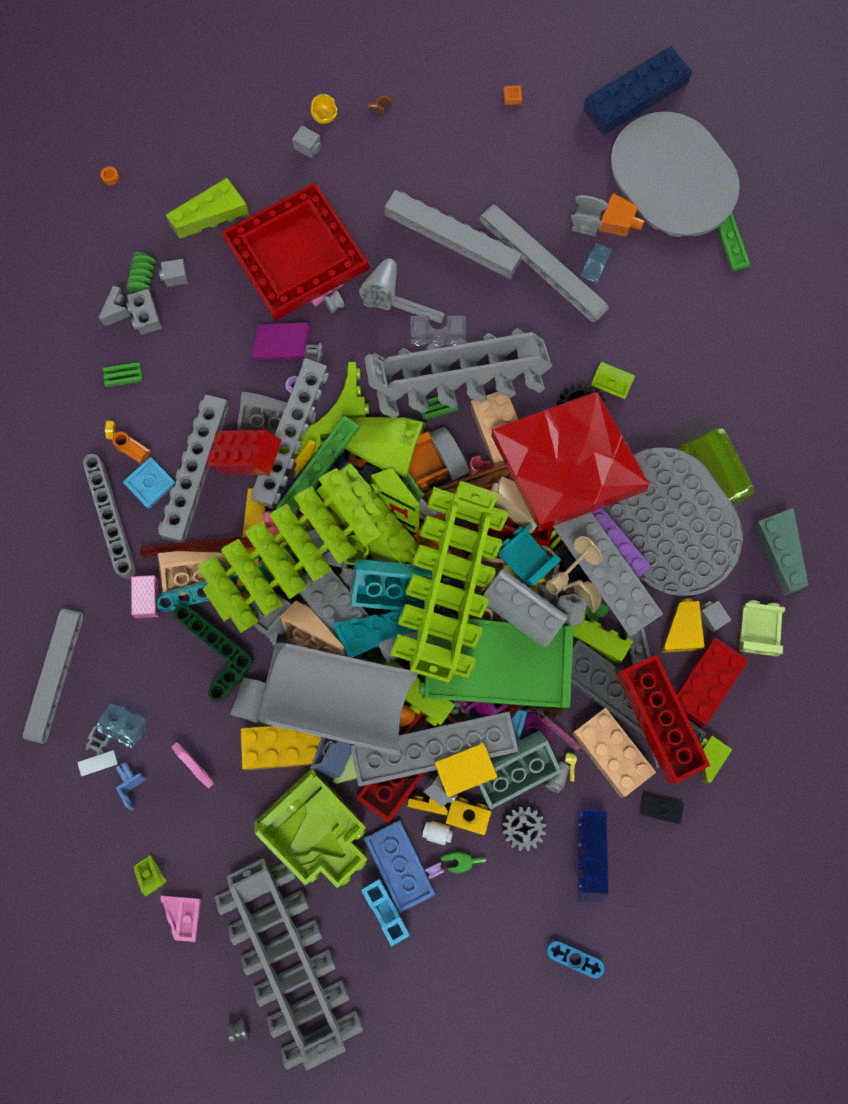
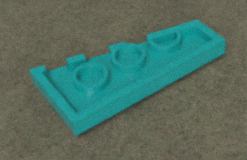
[332,611,414,658]

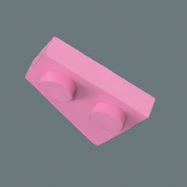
[161,896,201,942]

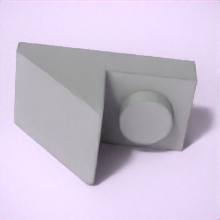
[99,285,130,326]

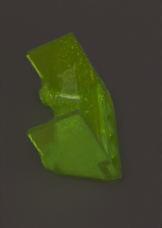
[677,427,754,508]

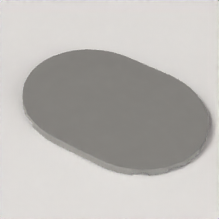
[611,112,740,237]
[604,447,743,596]

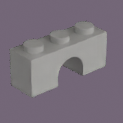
[537,582,588,626]

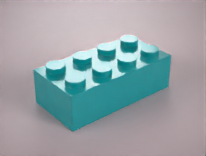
[350,559,432,611]

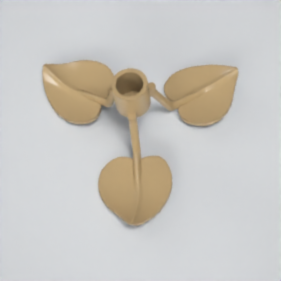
[540,536,603,613]

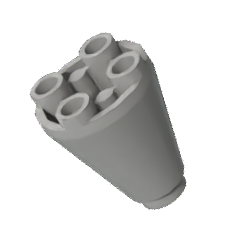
[359,258,397,310]

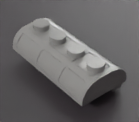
[483,569,568,648]

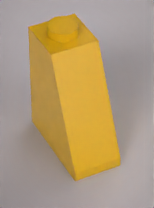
[661,599,704,653]

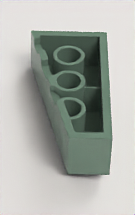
[753,508,808,596]

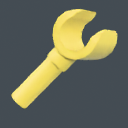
[564,752,577,781]

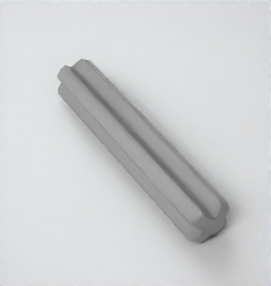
[392,296,444,323]

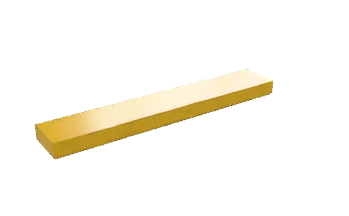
[237,488,266,601]

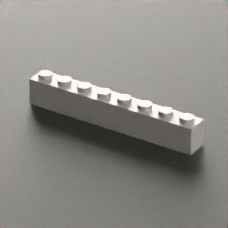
[385,190,522,279]

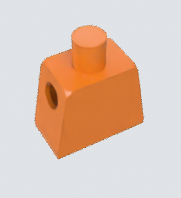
[598,193,645,236]

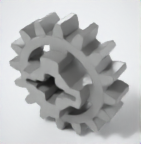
[502,807,546,851]

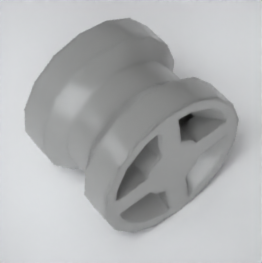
[323,290,345,313]

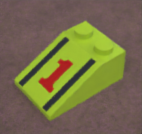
[370,468,419,533]

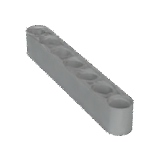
[83,454,136,579]
[23,608,83,744]

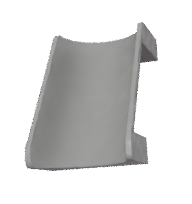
[257,643,418,756]

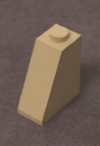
[491,477,537,534]

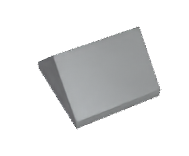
[230,677,268,727]

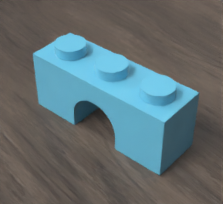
[361,879,410,946]

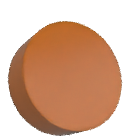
[100,166,119,185]

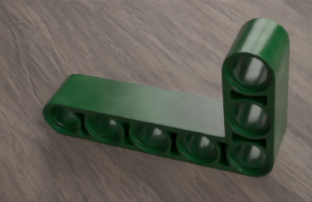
[174,605,254,703]

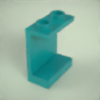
[497,524,561,588]

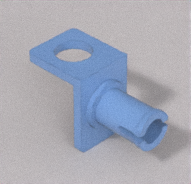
[116,763,146,811]

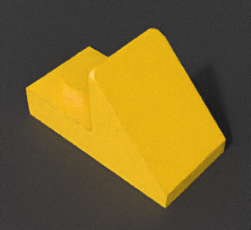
[407,796,448,816]

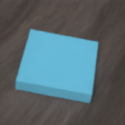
[123,457,176,509]

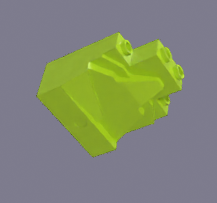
[254,769,367,888]

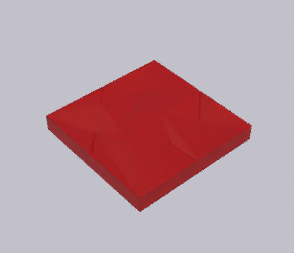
[221,182,370,321]
[491,392,649,531]

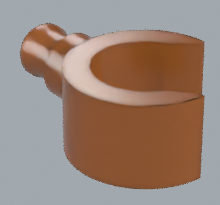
[367,95,392,114]

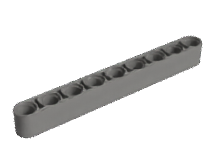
[479,204,609,322]

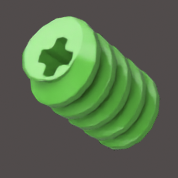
[126,252,156,293]

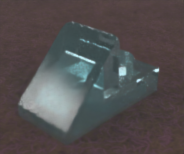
[581,243,612,283]

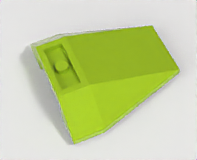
[345,417,426,477]

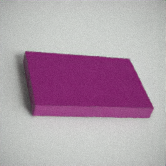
[252,323,310,360]

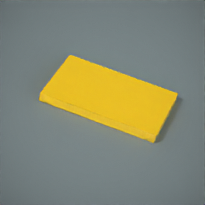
[435,743,498,797]

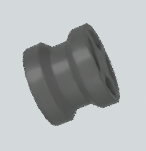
[227,1019,249,1045]

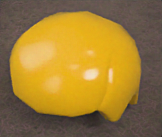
[311,94,337,124]

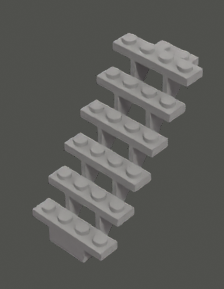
[364,328,552,419]
[215,858,363,1071]

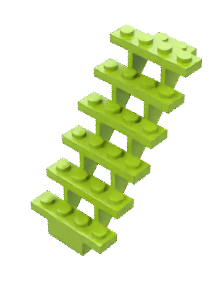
[197,468,382,633]
[390,481,508,683]

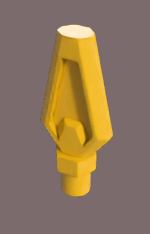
[294,440,316,479]

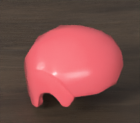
[468,456,494,476]

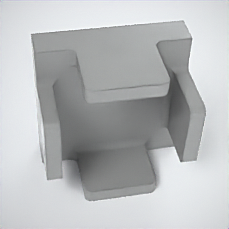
[249,593,292,639]

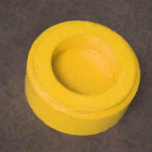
[105,421,116,439]

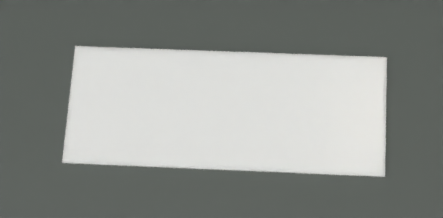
[77,750,117,777]

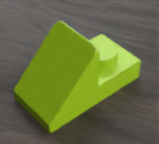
[133,855,166,897]

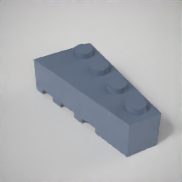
[311,737,353,779]

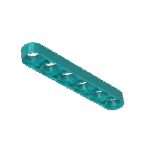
[156,567,268,611]

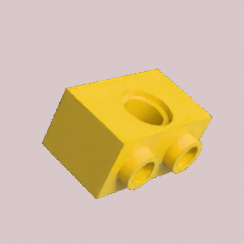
[446,797,491,835]

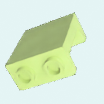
[738,600,785,656]

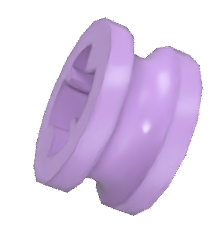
[425,862,445,879]

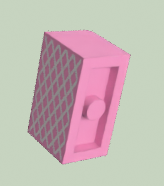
[131,575,159,618]

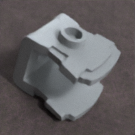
[571,195,608,237]

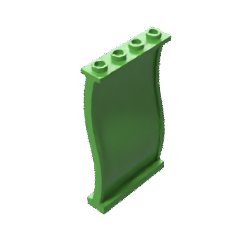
[419,618,573,708]

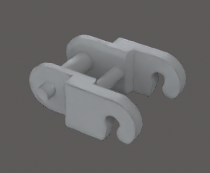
[86,725,113,755]

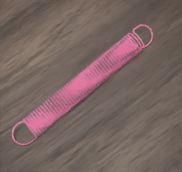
[538,713,584,753]

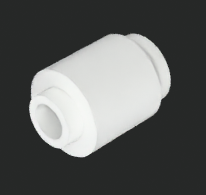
[422,821,453,846]

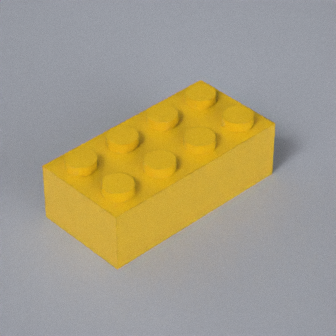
[241,726,322,770]

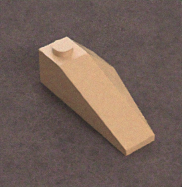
[158,551,232,596]
[280,601,346,657]

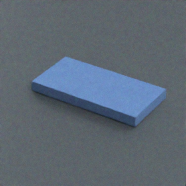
[364,820,436,913]

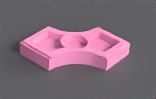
[172,742,214,789]

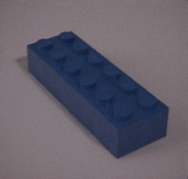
[583,45,692,136]

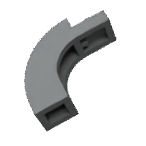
[429,427,470,483]

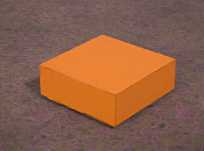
[503,85,522,105]

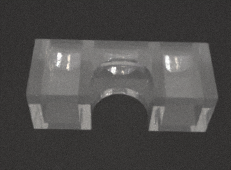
[411,316,466,346]

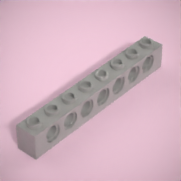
[250,358,329,509]
[158,394,230,545]

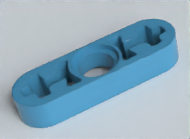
[547,941,604,978]

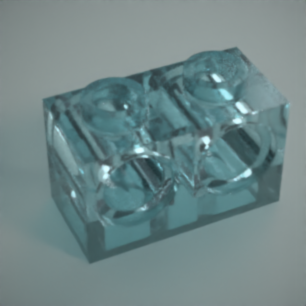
[98,703,145,748]

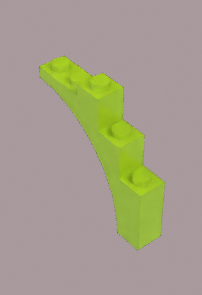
[279,362,369,459]

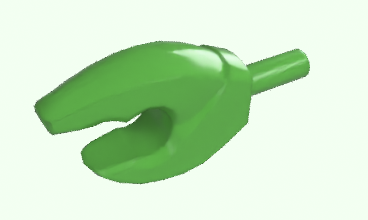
[440,852,486,874]

